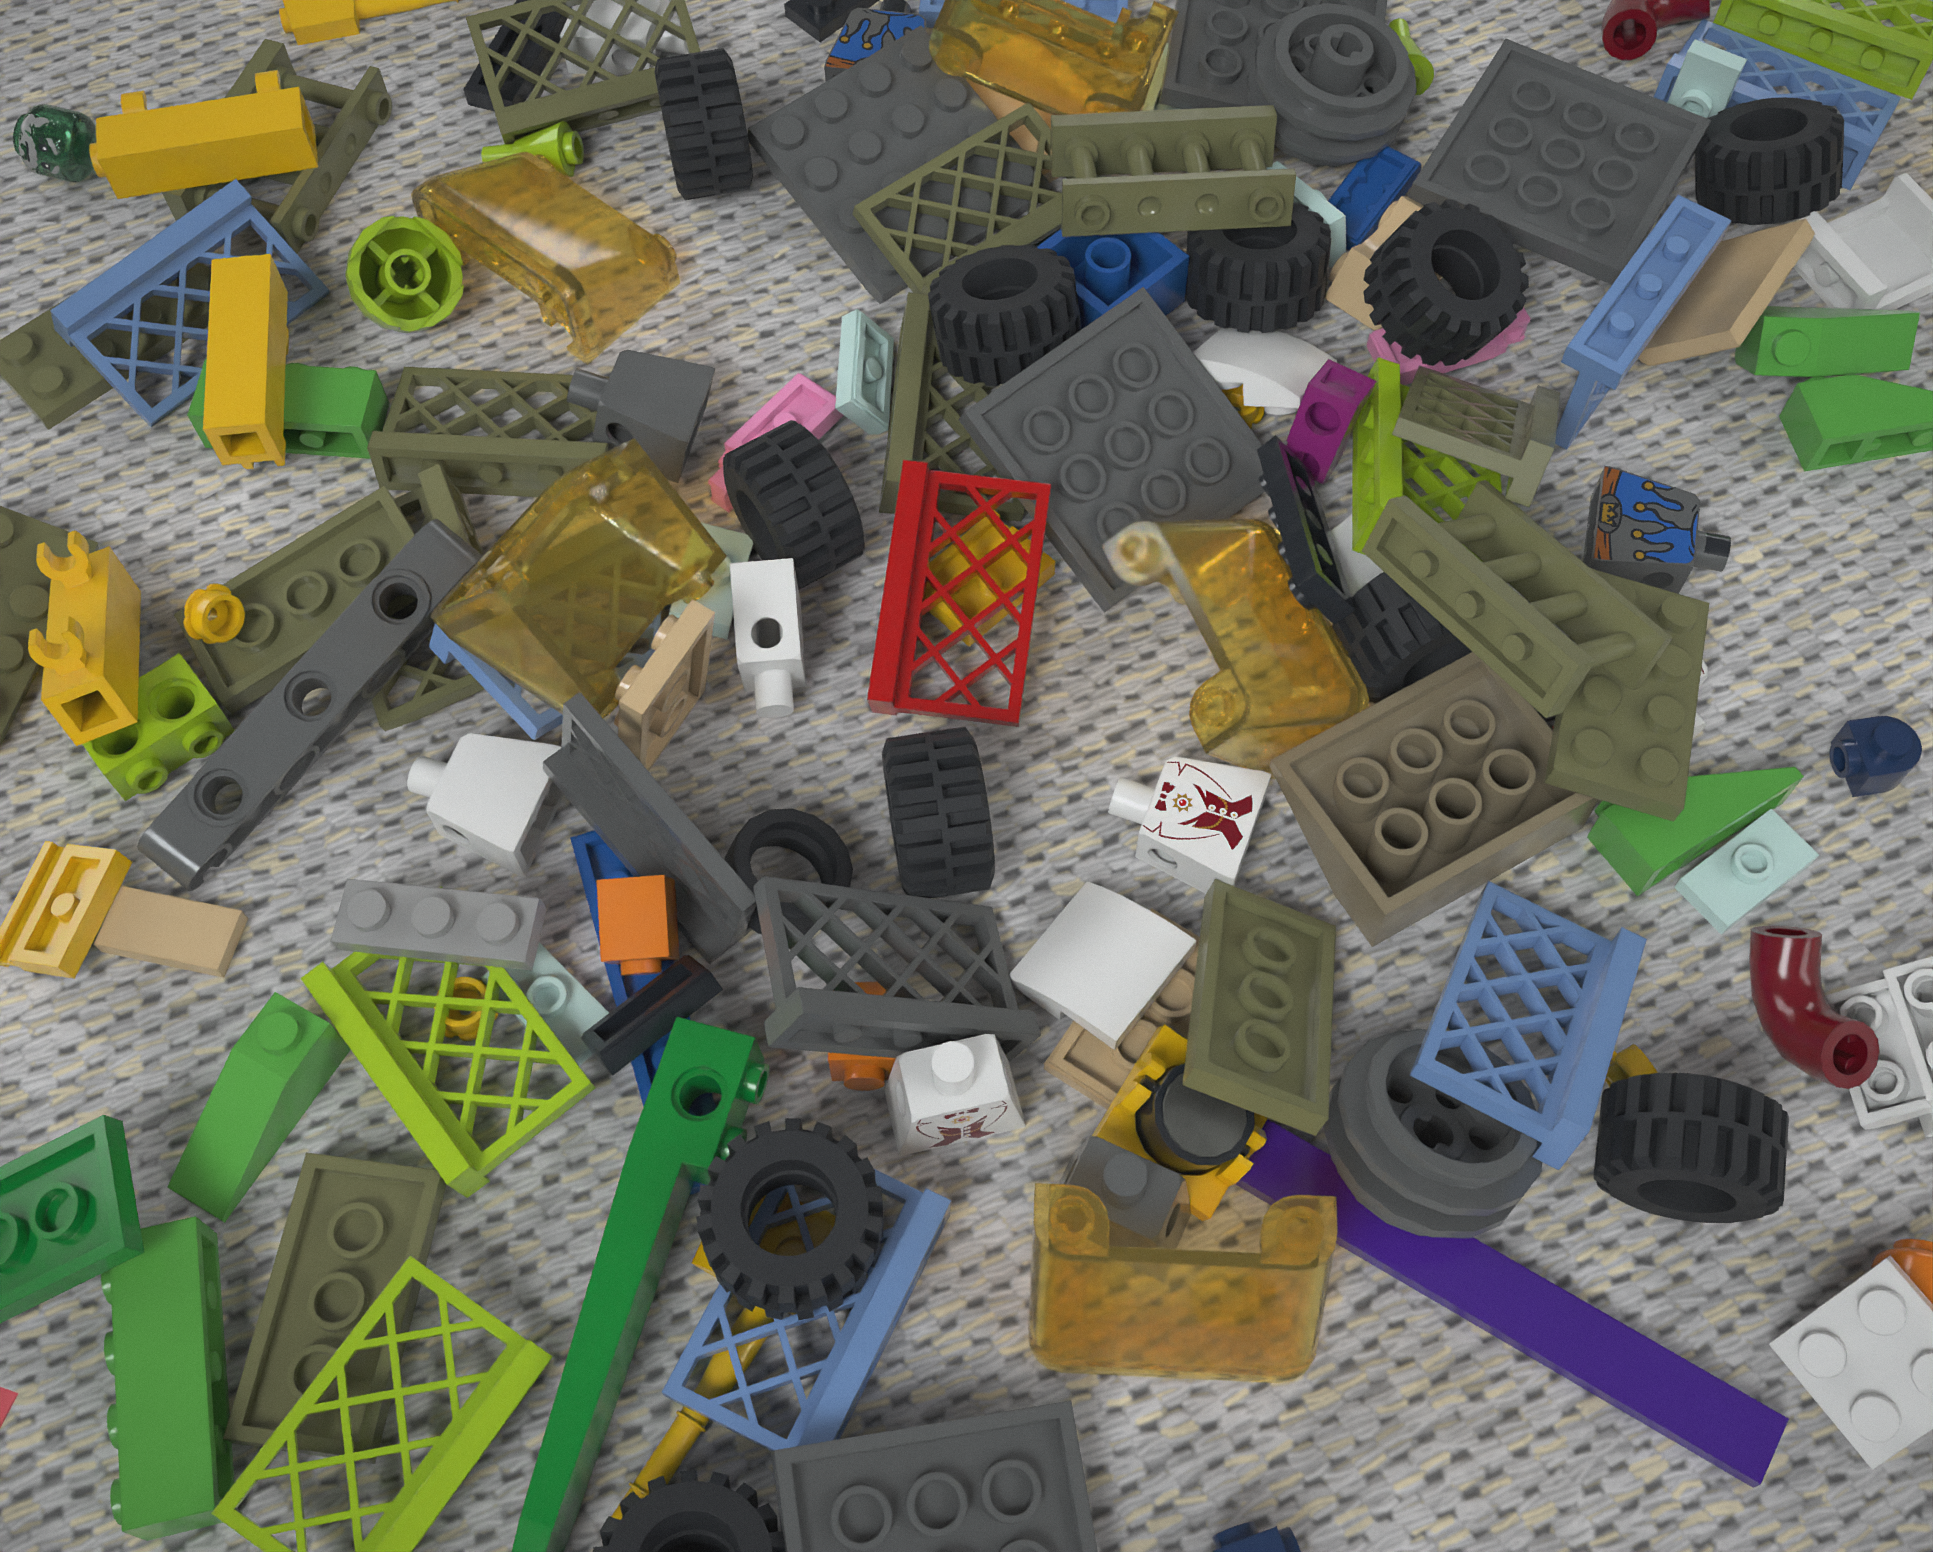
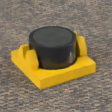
[1092,1024,1268,1221]

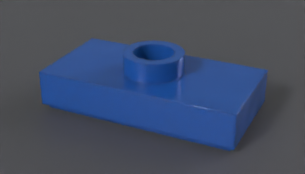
[1328,146,1421,250]

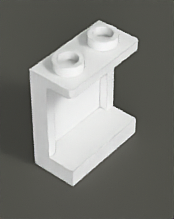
[1793,173,1933,310]

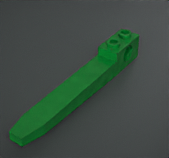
[512,1017,769,1552]

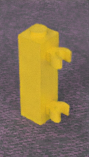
[89,70,318,199]
[203,254,289,469]
[28,530,141,746]

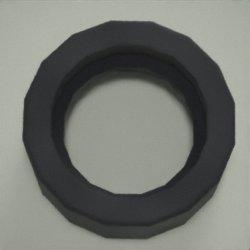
[724,808,853,935]

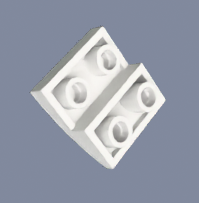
[1193,328,1337,415]
[1009,881,1197,1050]
[1825,956,1933,1130]

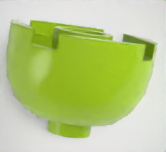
[345,215,464,333]

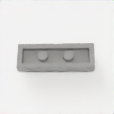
[330,878,547,971]

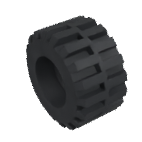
[654,48,753,200]
[1695,97,1844,225]
[1363,200,1529,366]
[1185,203,1331,333]
[928,244,1082,386]
[723,420,865,590]
[1331,572,1472,704]
[882,727,995,898]
[1593,1073,1789,1223]
[696,1118,883,1320]
[593,1470,786,1552]

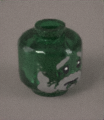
[13,104,96,183]

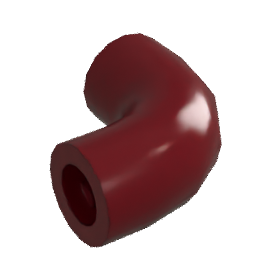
[1601,0,1710,60]
[1749,926,1880,1089]

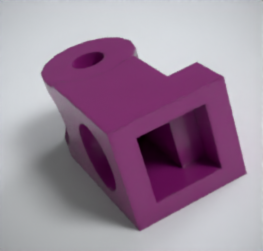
[1286,359,1377,485]

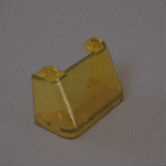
[929,0,1179,115]
[411,151,680,365]
[430,438,727,718]
[1102,519,1369,780]
[1028,1183,1337,1383]

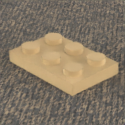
[614,599,715,771]

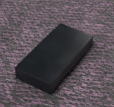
[580,954,723,1076]

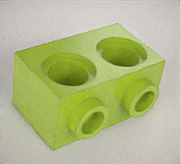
[82,653,235,801]

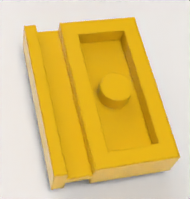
[924,510,1056,647]
[0,841,132,979]

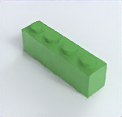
[101,1216,235,1541]

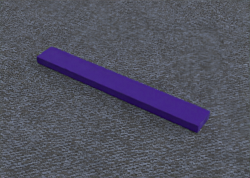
[1235,1119,1789,1488]

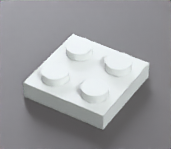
[1769,1255,1933,1470]

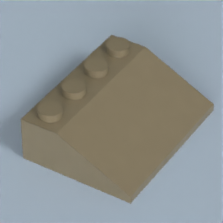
[1269,652,1599,947]

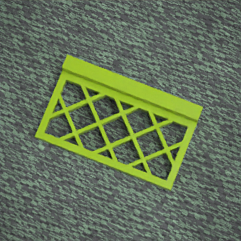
[1713,0,1933,100]
[1352,357,1502,562]
[300,886,596,1198]
[211,1256,553,1552]

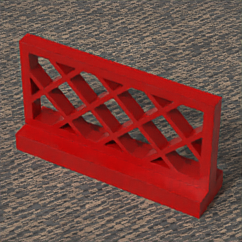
[867,460,1051,727]

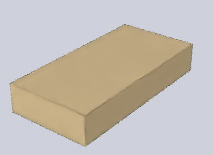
[94,886,248,978]

